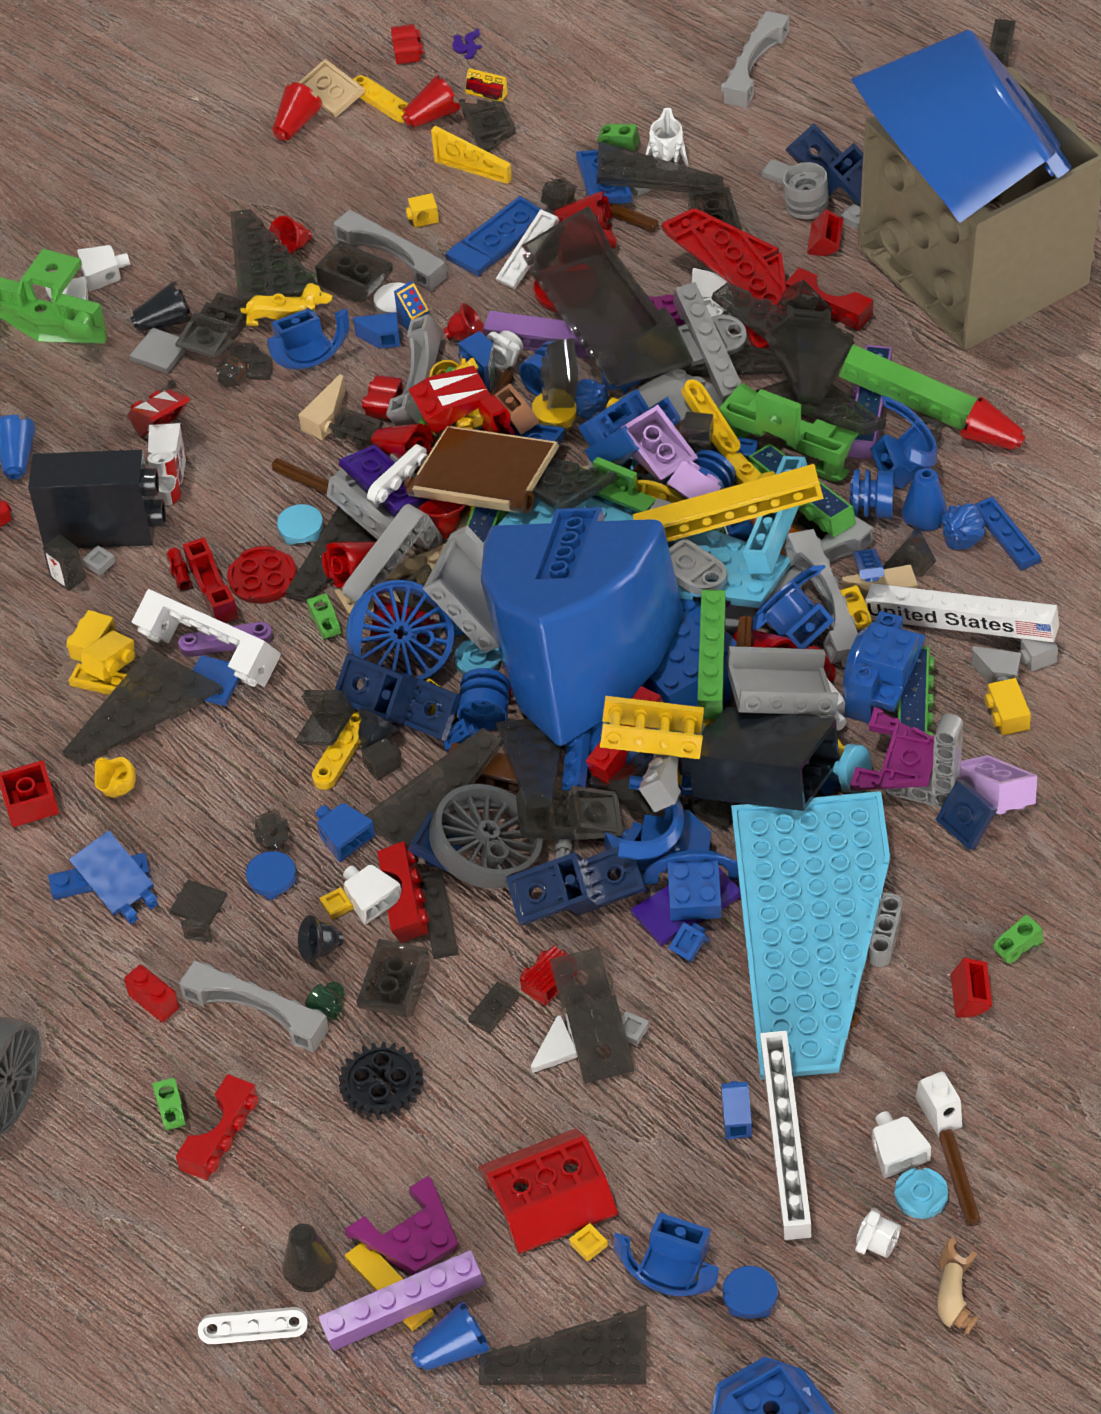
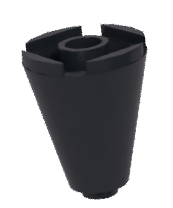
[130,280,193,331]

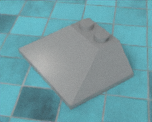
[618,369,722,435]

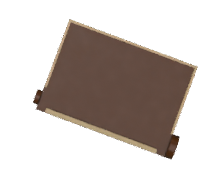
[404,426,559,514]

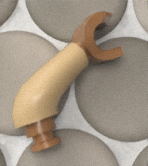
[937,1236,979,1335]

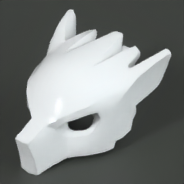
[643,108,689,167]

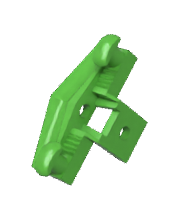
[0,249,107,343]
[719,383,863,482]

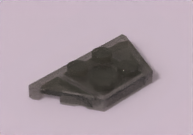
[459,99,516,152]

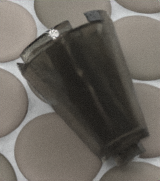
[282,1223,337,1292]

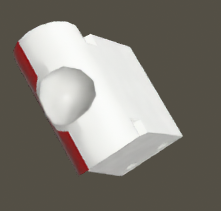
[147,423,187,506]

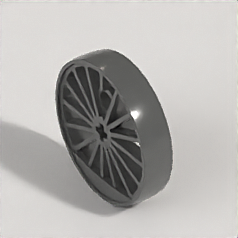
[429,784,543,889]
[0,1017,41,1136]

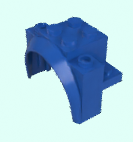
[578,389,681,466]
[843,611,926,723]

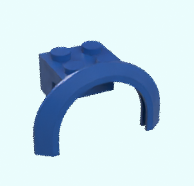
[267,308,349,370]
[870,396,937,489]
[752,565,835,649]
[618,775,684,873]
[643,850,739,921]
[614,1212,719,1296]

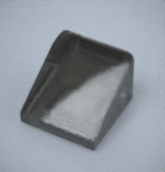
[181,914,213,942]

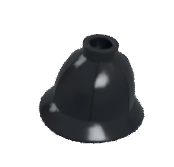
[358,709,401,754]
[298,915,344,963]

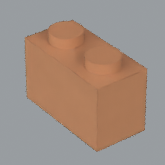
[495,384,539,435]

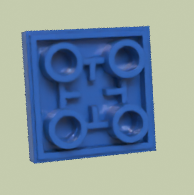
[182,655,240,706]

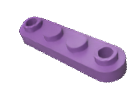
[178,622,273,657]

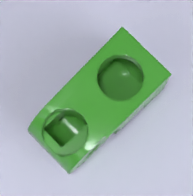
[597,124,640,153]
[307,593,341,640]
[993,914,1043,964]
[152,1077,186,1131]

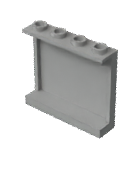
[327,454,433,540]
[423,526,498,654]
[726,646,839,715]

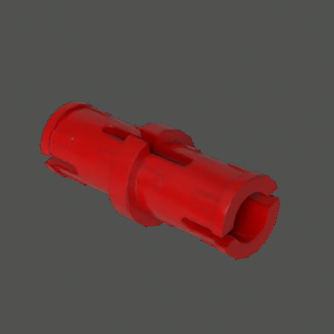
[166,548,192,591]

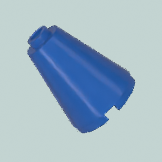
[0,415,36,480]
[902,468,948,531]
[411,1301,491,1371]

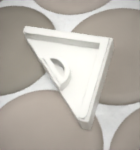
[531,1016,578,1073]

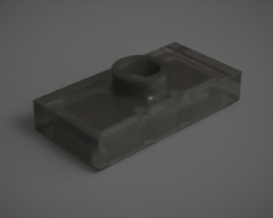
[683,794,733,831]
[468,981,519,1034]

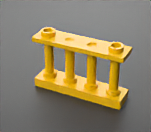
[600,696,704,759]

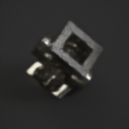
[540,178,576,211]
[252,809,290,849]

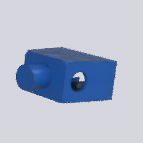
[316,803,375,862]

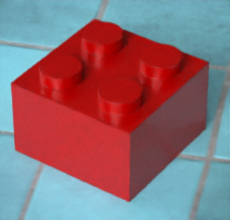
[0,760,59,828]

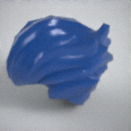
[565,379,608,420]
[941,503,986,550]

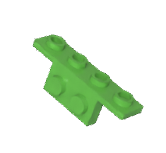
[567,457,656,513]

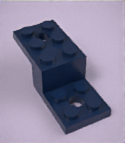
[785,123,863,207]
[332,653,462,741]
[506,846,647,926]

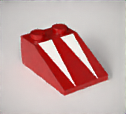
[408,365,491,434]
[127,389,190,438]

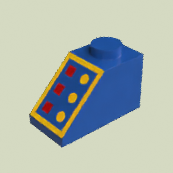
[394,281,429,331]

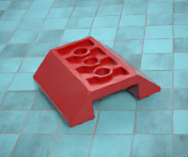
[478,1128,618,1254]

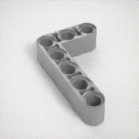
[342,504,443,602]
[884,714,963,808]
[869,892,902,967]

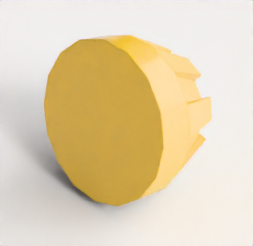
[532,391,576,432]

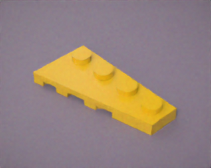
[431,126,512,184]

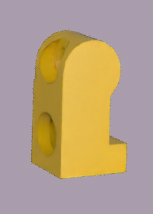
[840,585,872,631]

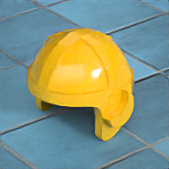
[94,757,136,798]

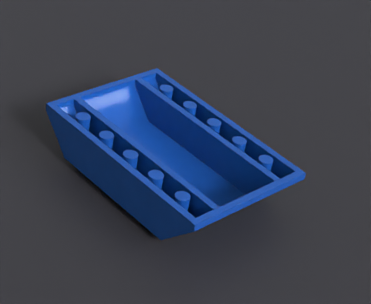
[644,597,737,707]

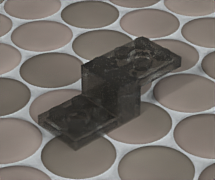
[549,947,635,1084]

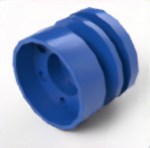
[519,341,578,397]
[693,450,736,490]
[850,469,894,519]
[457,668,510,731]

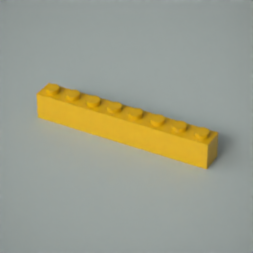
[633,464,824,542]

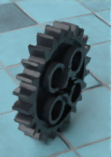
[338,1042,424,1120]

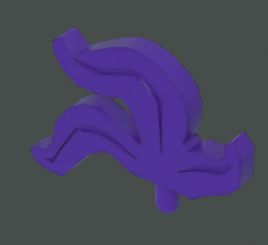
[452,28,482,59]

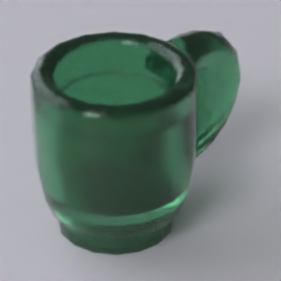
[305,982,345,1020]

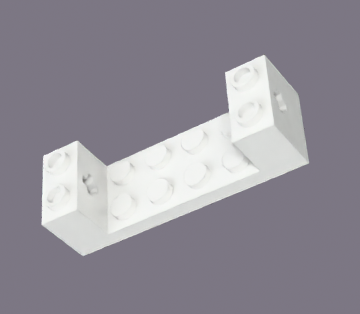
[131,589,281,687]

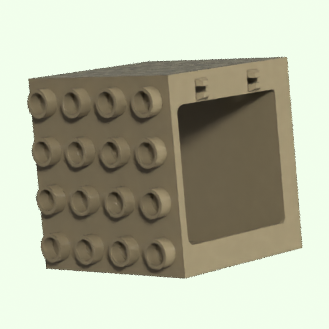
[858,66,1101,351]

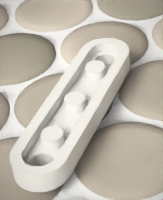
[367,444,428,505]
[198,1307,308,1344]

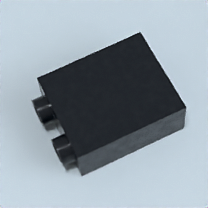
[28,450,166,549]
[682,707,840,811]

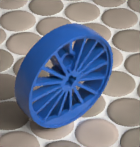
[346,580,454,680]

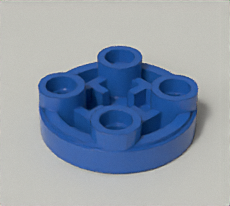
[246,851,297,900]
[722,1266,778,1319]

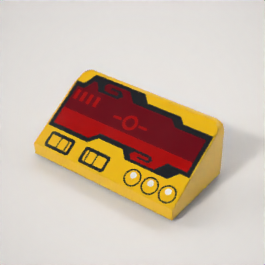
[465,68,508,102]

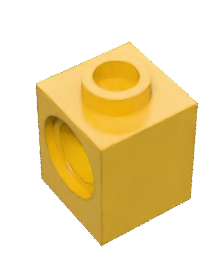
[405,193,439,228]

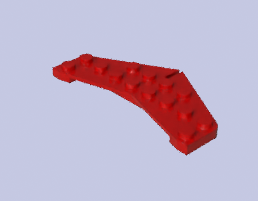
[661,209,790,354]

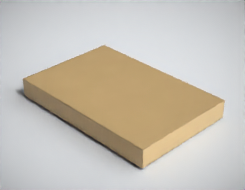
[298,59,365,118]

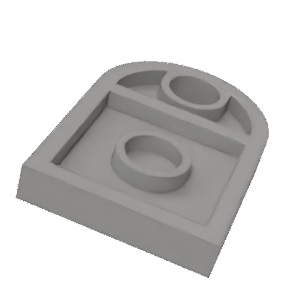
[674,315,746,367]
[669,537,727,595]

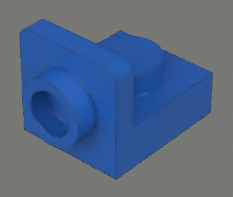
[443,718,482,752]
[668,922,710,962]

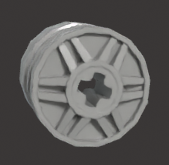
[783,162,829,219]

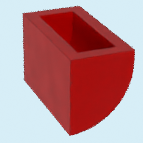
[807,209,844,256]
[951,958,992,1018]

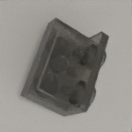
[328,407,384,448]

